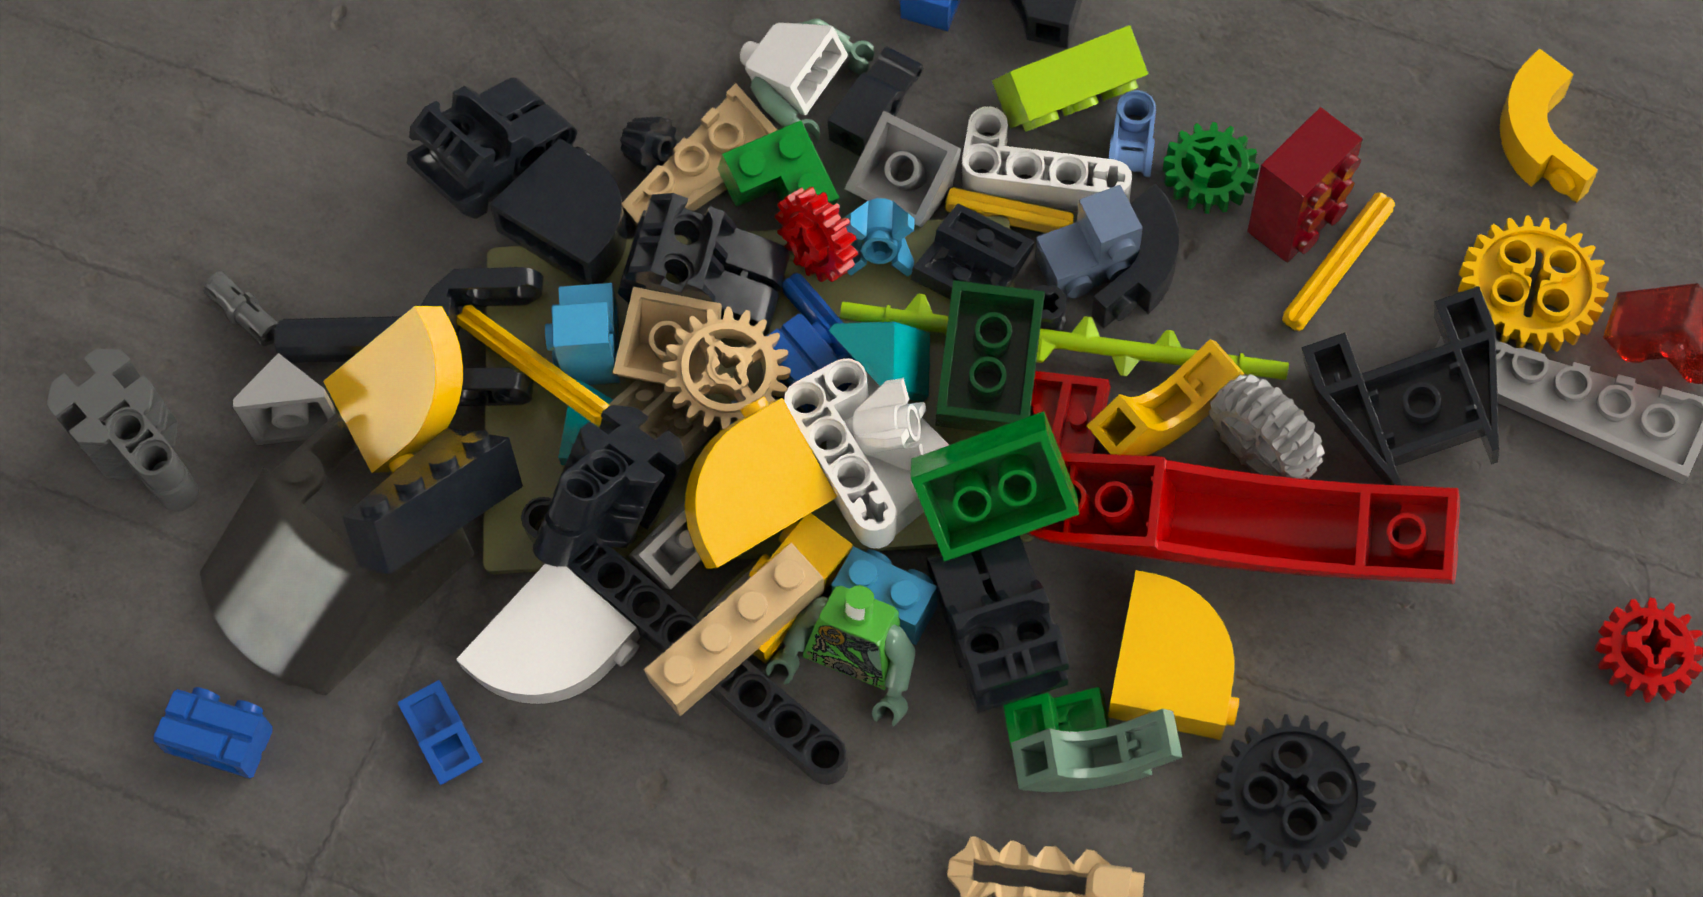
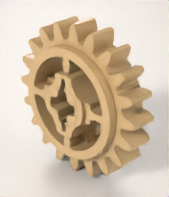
[662,307,791,432]

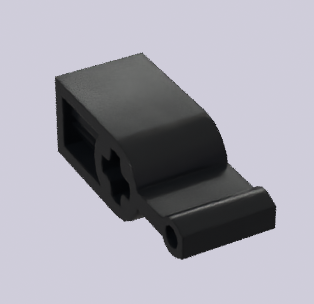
[827,46,923,157]

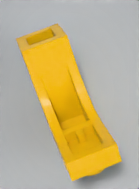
[1500,49,1598,203]
[1087,339,1244,456]

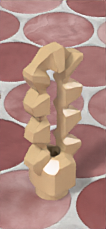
[947,836,1145,897]

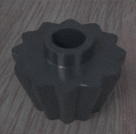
[620,116,677,173]

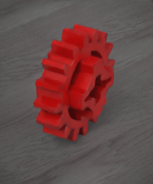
[775,187,858,282]
[1595,597,1703,703]

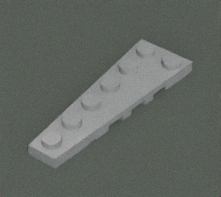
[1435,336,1703,484]

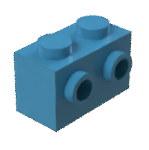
[831,546,938,645]

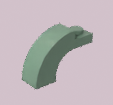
[1011,708,1183,792]

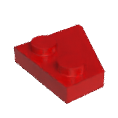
[1031,371,1111,454]

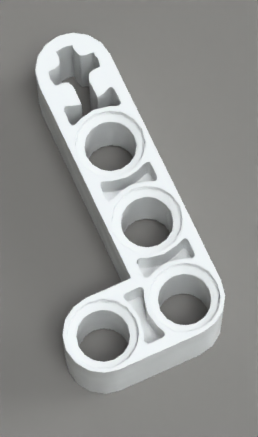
[962,106,1132,212]
[784,358,897,548]

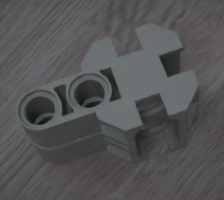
[46,348,199,512]

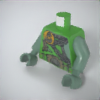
[766,585,916,727]

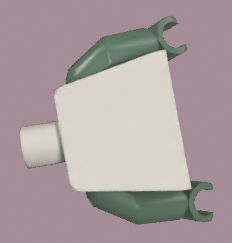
[740,18,875,140]

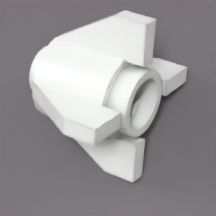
[848,378,926,470]

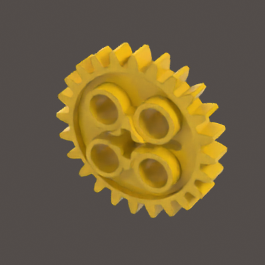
[1458,216,1609,353]

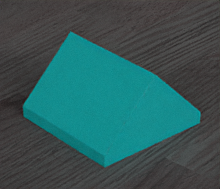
[829,322,930,402]

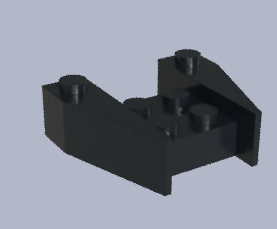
[1301,286,1499,485]

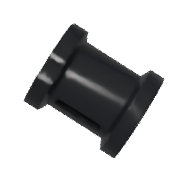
[1033,285,1067,332]

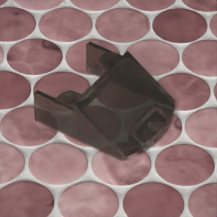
[200,414,474,695]

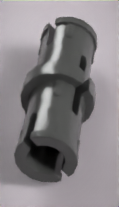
[203,271,278,346]

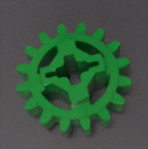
[1162,122,1259,214]

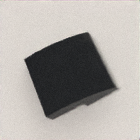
[911,203,1034,300]

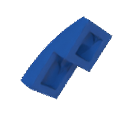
[397,680,483,785]

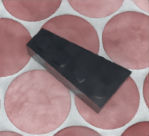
[342,428,523,574]

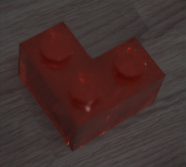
[1603,283,1703,384]

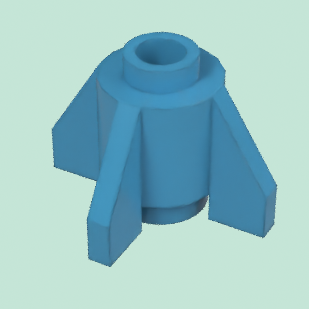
[845,198,915,277]

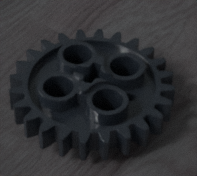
[1215,714,1376,873]

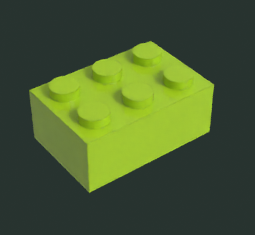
[992,25,1148,132]

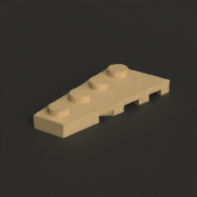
[622,83,777,228]

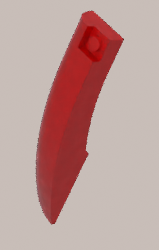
[1026,452,1460,584]

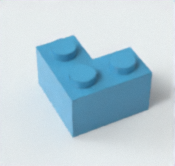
[545,283,620,385]

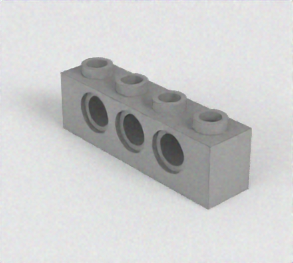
[627,500,701,590]

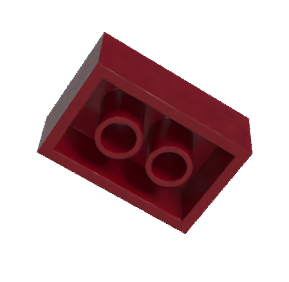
[1247,107,1363,263]

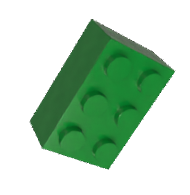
[910,411,1079,561]

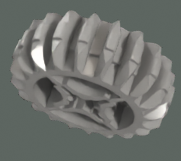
[1209,374,1325,479]

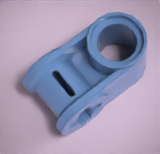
[1109,90,1156,177]

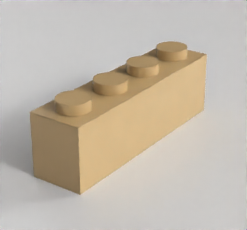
[644,543,824,716]

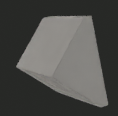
[845,111,961,228]
[233,353,346,445]

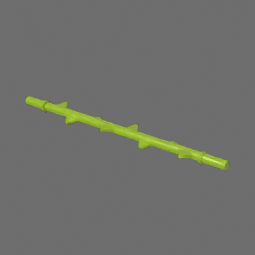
[840,294,1289,380]

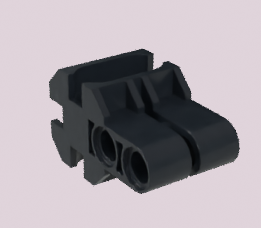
[406,77,577,219]
[617,193,790,336]
[533,405,686,567]
[926,535,1069,713]

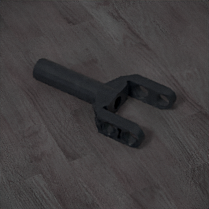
[274,267,544,406]

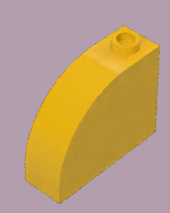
[323,306,463,473]
[685,396,837,569]
[1108,570,1239,740]

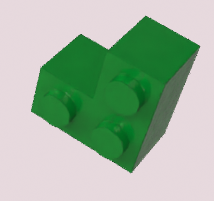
[718,120,839,207]

